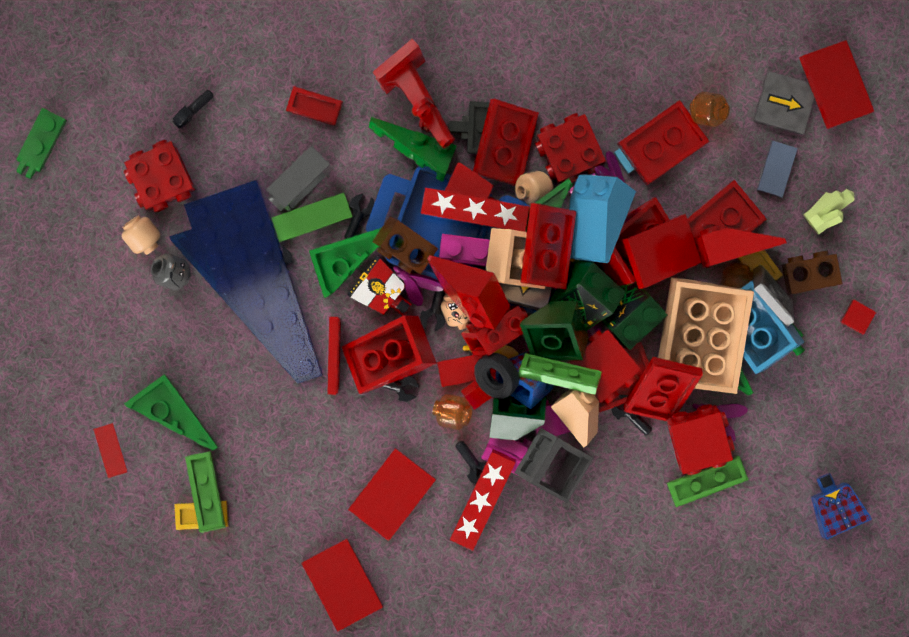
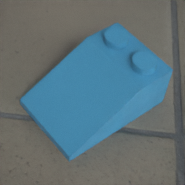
[569,175,636,263]
[741,280,804,374]

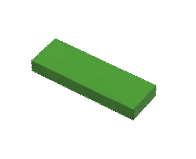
[271,193,353,243]
[518,353,602,395]
[185,451,226,533]
[666,456,748,507]

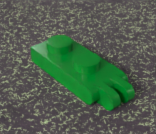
[16,108,67,179]

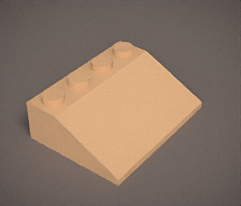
[658,277,754,394]

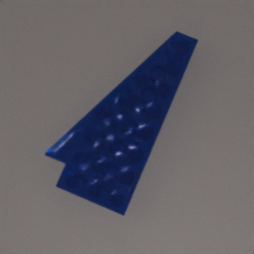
[170,180,323,384]

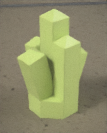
[803,189,855,234]

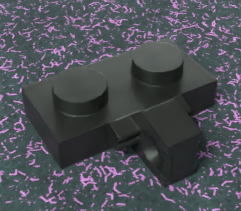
[448,101,490,154]

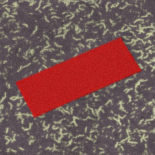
[93,423,127,478]

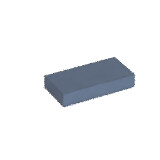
[757,141,798,198]

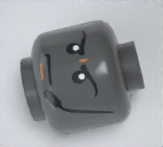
[151,254,191,290]

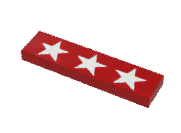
[421,187,530,232]
[450,449,516,551]

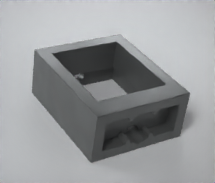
[266,146,333,212]
[514,428,594,503]

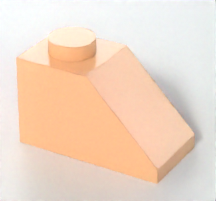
[551,389,599,448]

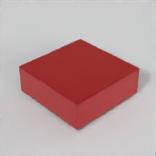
[840,300,876,335]

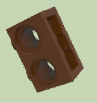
[372,216,438,275]
[781,250,843,295]

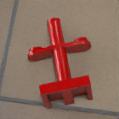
[372,38,455,148]

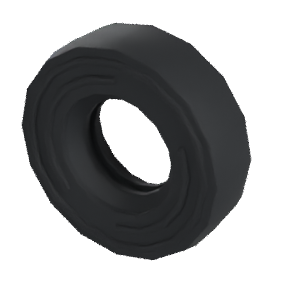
[474,353,519,399]

